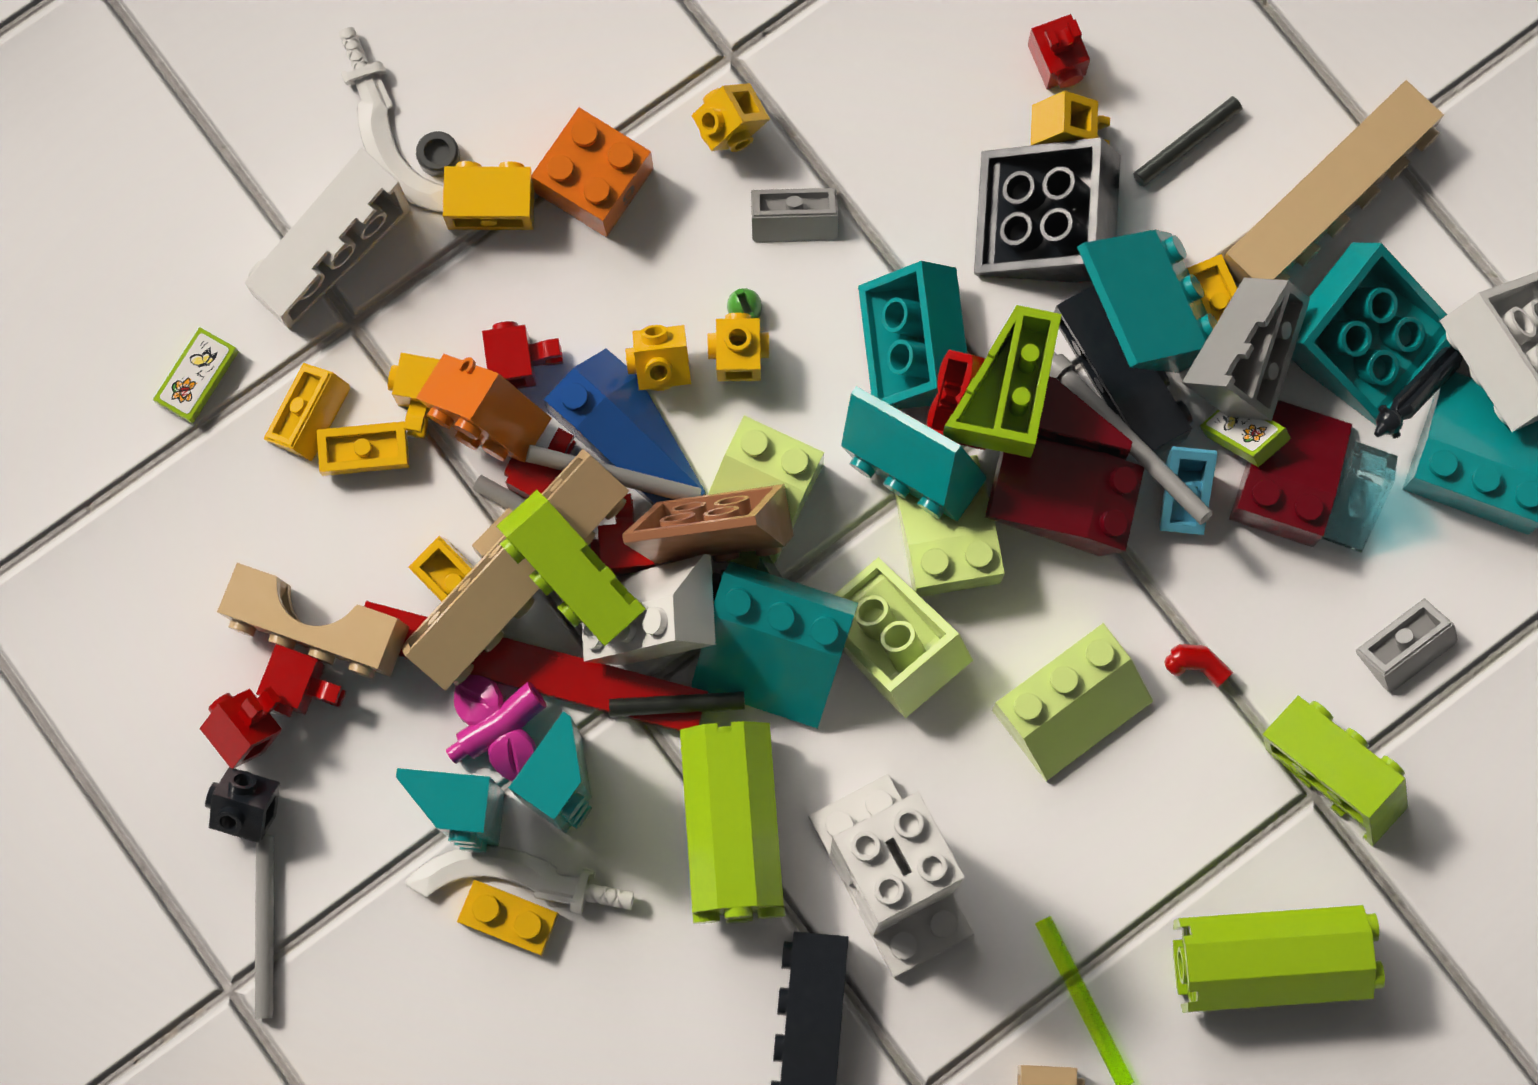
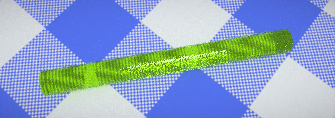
[1035,916,1134,1085]

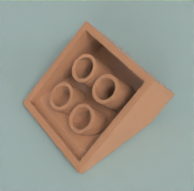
[622,484,794,564]

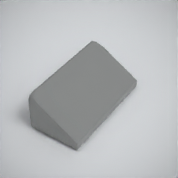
[751,188,838,242]
[1356,598,1458,693]

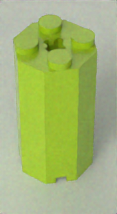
[680,721,785,924]
[1172,905,1385,1013]

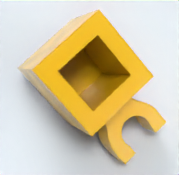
[1031,91,1110,145]
[388,353,440,439]

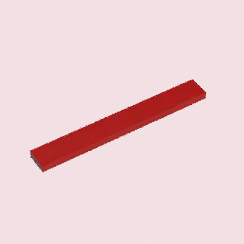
[364,601,708,732]

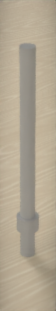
[1049,352,1213,525]

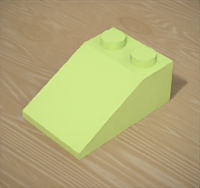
[708,416,824,569]
[895,455,1005,597]
[834,557,973,718]

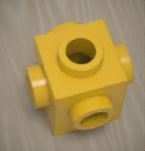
[691,83,770,152]
[707,313,769,381]
[625,325,691,391]

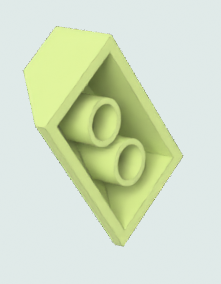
[992,623,1153,781]

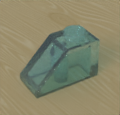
[1321,441,1398,553]

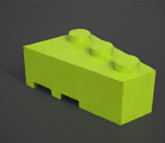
[943,305,1062,458]
[496,490,646,646]
[1262,695,1408,847]

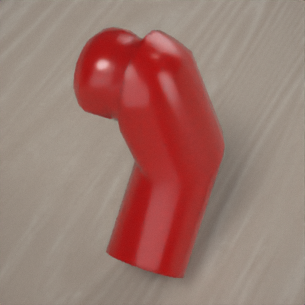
[1164,644,1234,688]

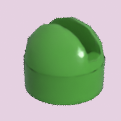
[727,288,762,318]

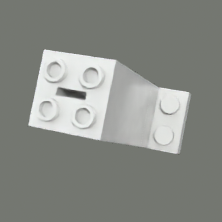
[808,774,974,978]

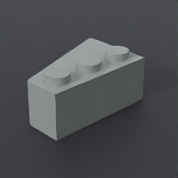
[1182,277,1310,421]

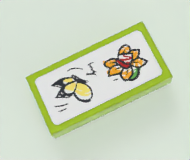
[153,327,239,424]
[1200,410,1291,467]

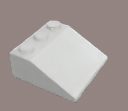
[1440,271,1538,432]

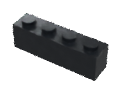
[1054,285,1193,455]
[771,931,849,1085]

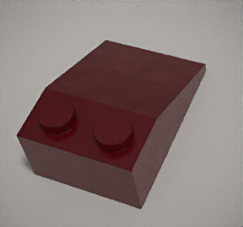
[1037,376,1133,460]
[1229,400,1352,547]
[985,438,1144,556]

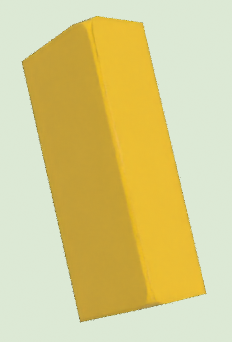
[264,363,350,461]
[408,536,474,602]

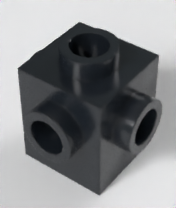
[205,767,280,843]

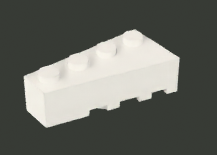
[244,147,411,329]

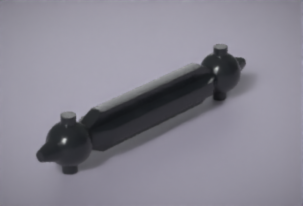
[1374,344,1463,439]

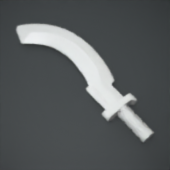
[339,27,444,212]
[406,846,634,914]

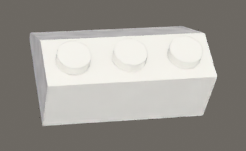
[582,554,716,666]

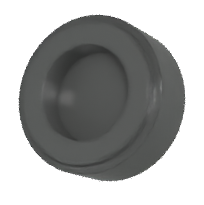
[416,131,460,177]

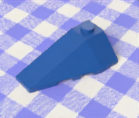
[543,348,706,505]

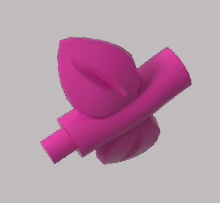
[446,675,547,782]

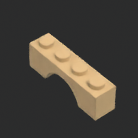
[217,563,410,679]

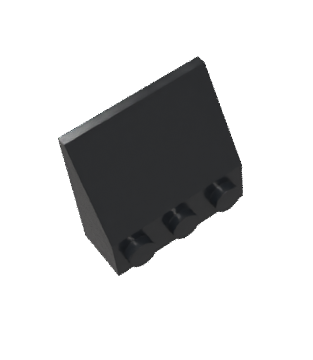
[974,137,1121,282]

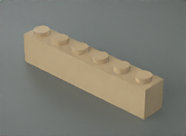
[1224,80,1444,285]
[401,449,629,691]

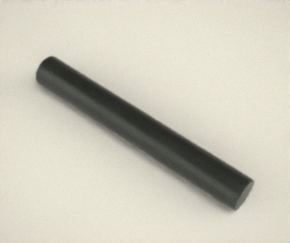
[1133,96,1243,187]
[609,692,745,717]

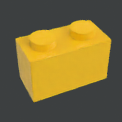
[443,161,535,230]

